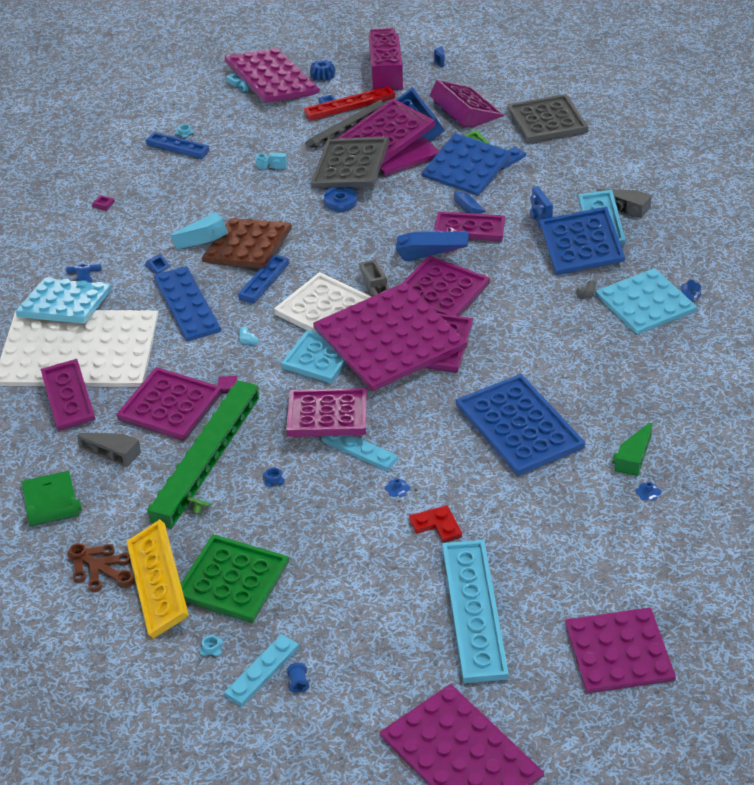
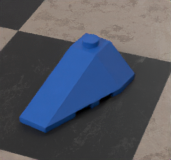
[395,230,469,261]

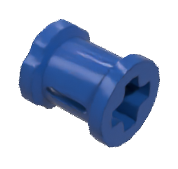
[287,663,309,692]

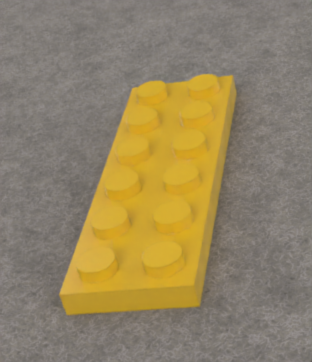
[126,520,189,639]

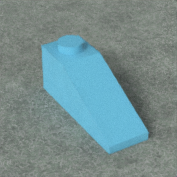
[170,212,228,249]

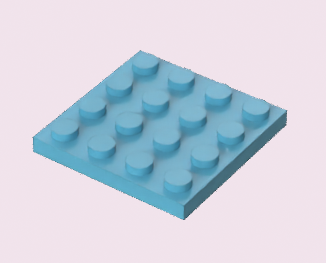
[595,268,697,335]
[16,277,111,324]

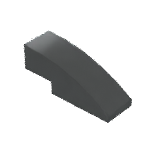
[359,259,390,297]

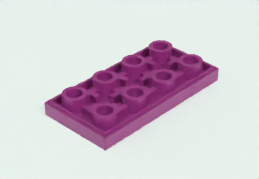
[380,137,439,176]

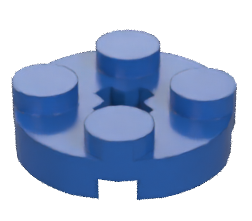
[324,187,357,212]

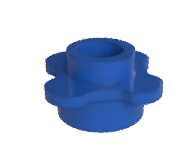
[263,467,285,487]

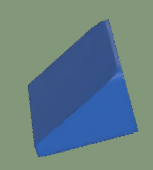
[434,46,445,67]
[145,253,171,274]

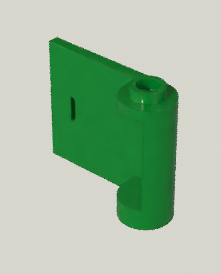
[21,471,82,527]

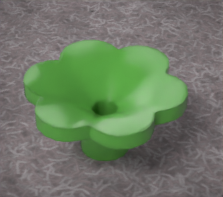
[187,497,212,513]

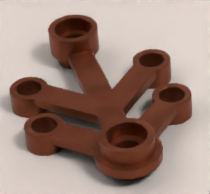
[68,543,134,592]

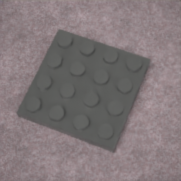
[507,94,588,143]
[310,137,390,188]

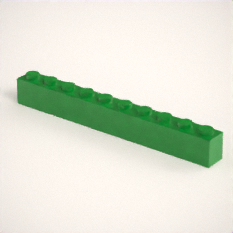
[147,380,260,529]

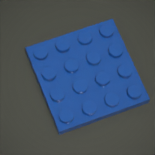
[422,133,511,196]
[540,206,625,275]

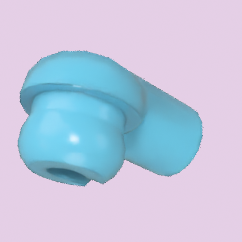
[239,327,259,346]

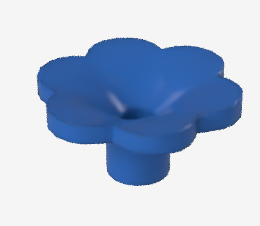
[681,279,702,302]
[385,478,410,497]
[635,482,661,501]

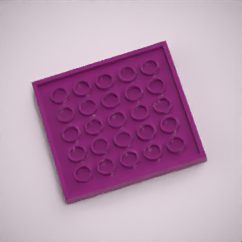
[313,282,467,392]

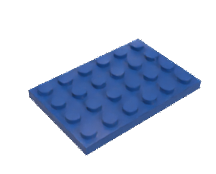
[456,374,585,476]

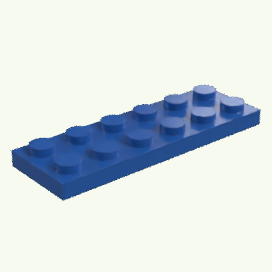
[153,266,221,341]

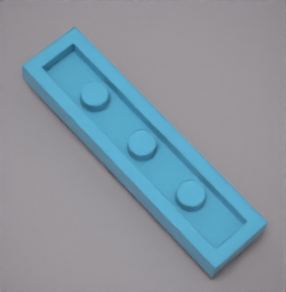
[321,435,398,471]
[224,634,299,707]

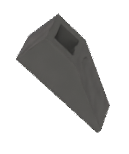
[597,189,652,218]

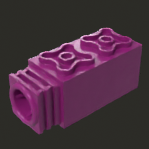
[368,28,403,90]

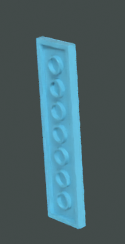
[442,540,509,684]

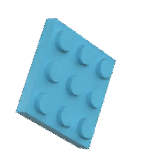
[281,330,346,384]

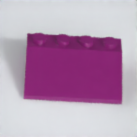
[429,79,504,128]

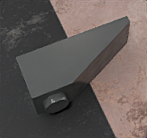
[77,433,141,467]

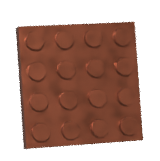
[201,218,292,268]

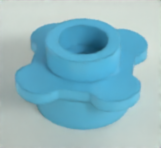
[175,124,194,138]
[200,635,223,657]

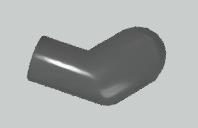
[576,280,596,299]

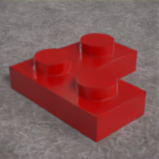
[409,505,462,543]

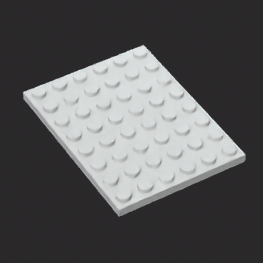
[0,310,159,387]

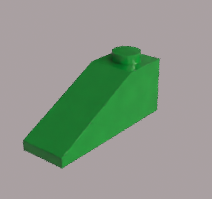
[612,423,653,476]

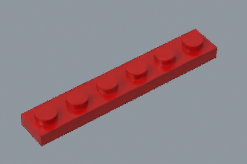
[304,86,395,121]

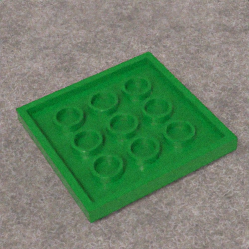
[181,534,289,623]

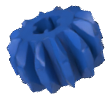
[310,59,335,82]

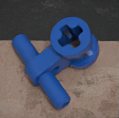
[66,263,102,283]

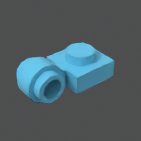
[226,73,252,92]
[255,152,287,169]

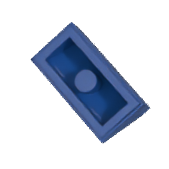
[454,191,486,214]

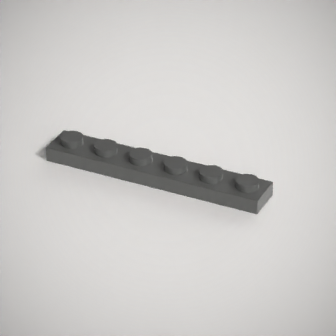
[305,100,384,147]

